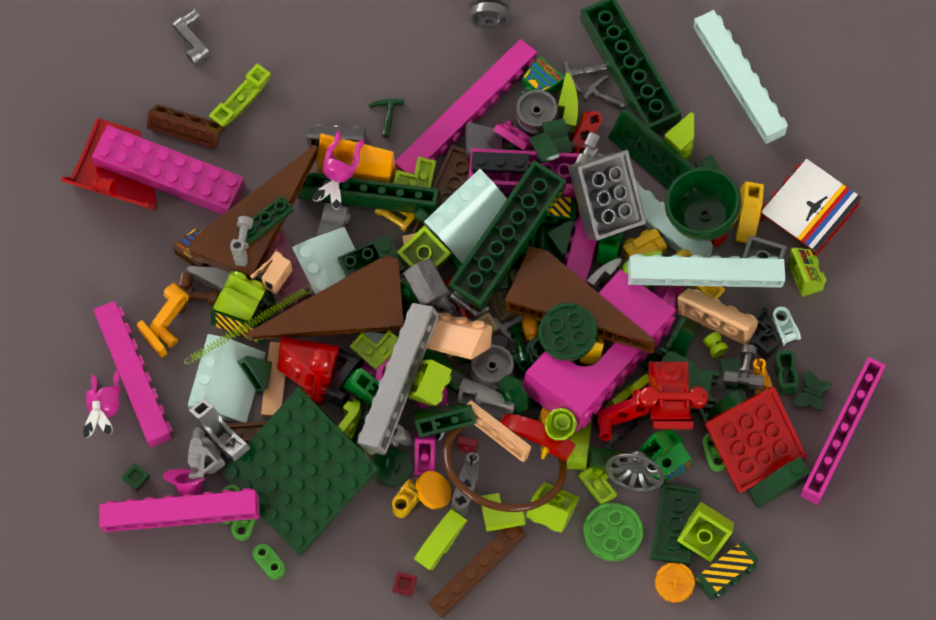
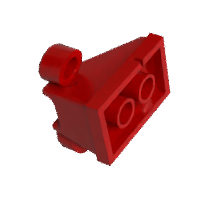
[277,336,339,406]
[638,362,709,421]

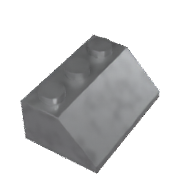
[306,124,367,152]

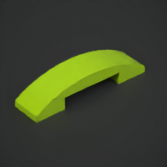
[209,63,271,127]

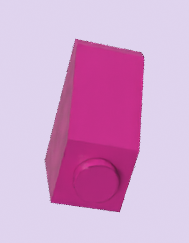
[414,431,436,475]

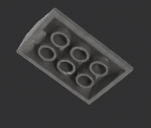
[568,150,646,241]

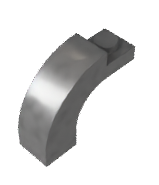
[189,398,250,461]

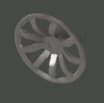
[606,451,664,492]

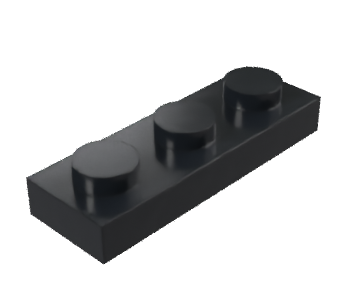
[471,152,529,174]

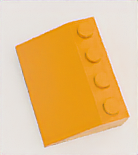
[317,133,396,183]

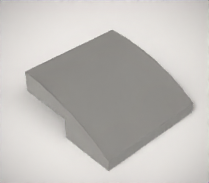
[587,258,622,292]

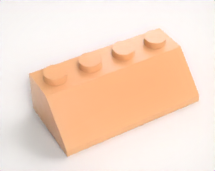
[678,288,758,345]
[427,313,492,359]

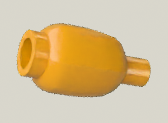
[522,317,539,343]

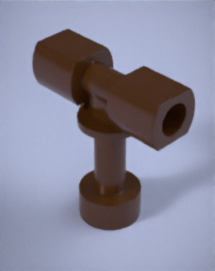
[178,273,220,313]

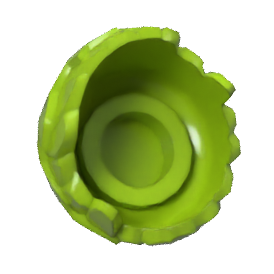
[545,408,577,440]

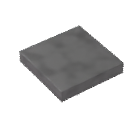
[465,122,503,157]

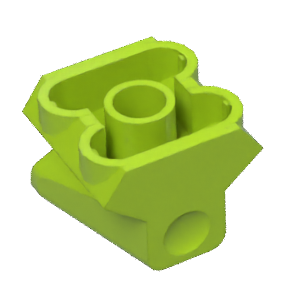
[213,271,266,321]

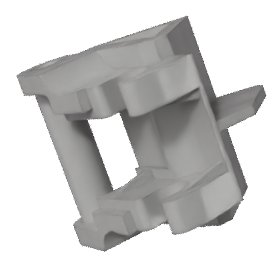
[188,427,225,479]

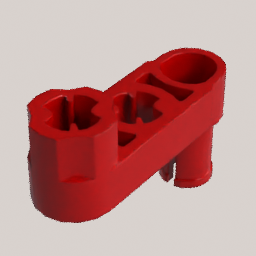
[570,111,602,154]
[598,389,650,441]

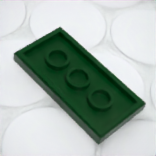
[650,483,701,566]

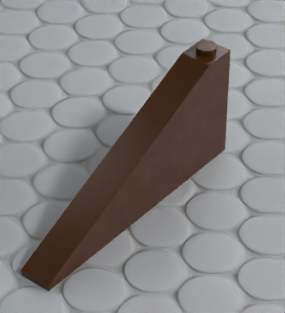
[189,145,318,280]
[505,246,655,353]
[247,256,404,341]

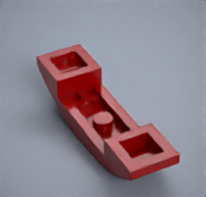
[500,414,576,461]

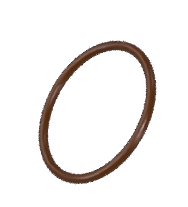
[443,414,567,512]

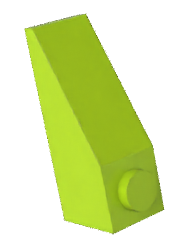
[567,415,593,471]

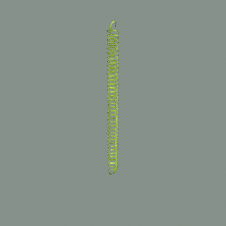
[184,286,312,364]

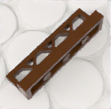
[146,104,225,149]

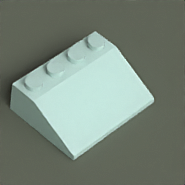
[423,169,507,264]
[292,227,355,295]
[188,334,266,423]

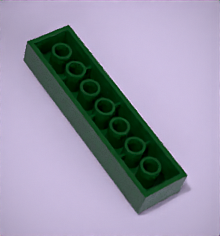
[580,0,682,134]
[448,160,566,311]

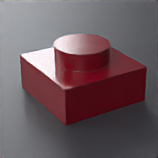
[457,435,479,454]
[393,572,417,597]

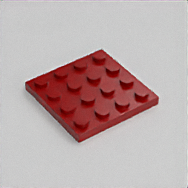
[704,386,807,493]

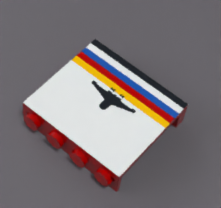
[759,159,862,256]

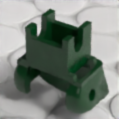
[661,351,720,410]

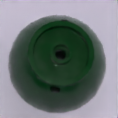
[664,167,741,241]

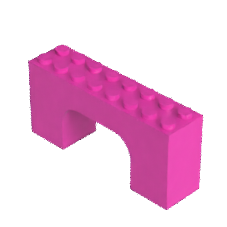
[523,269,676,432]

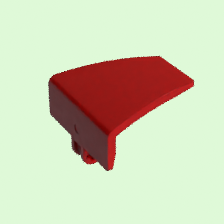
[61,118,158,211]

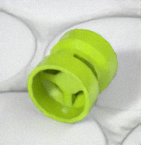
[703,332,729,358]

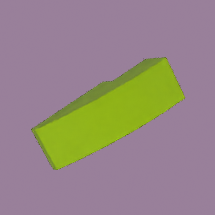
[558,73,578,134]
[414,509,468,570]

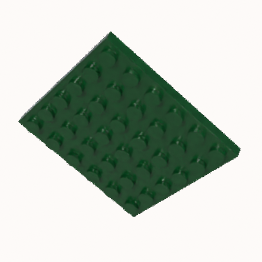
[221,387,380,555]

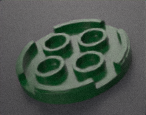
[538,303,598,361]

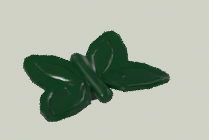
[793,370,832,411]

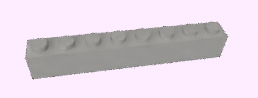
[357,303,440,455]

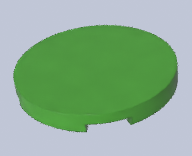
[583,502,643,561]

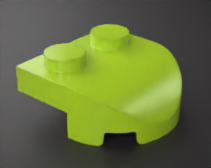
[339,398,362,440]

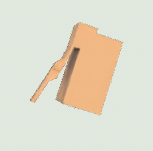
[250,251,292,294]

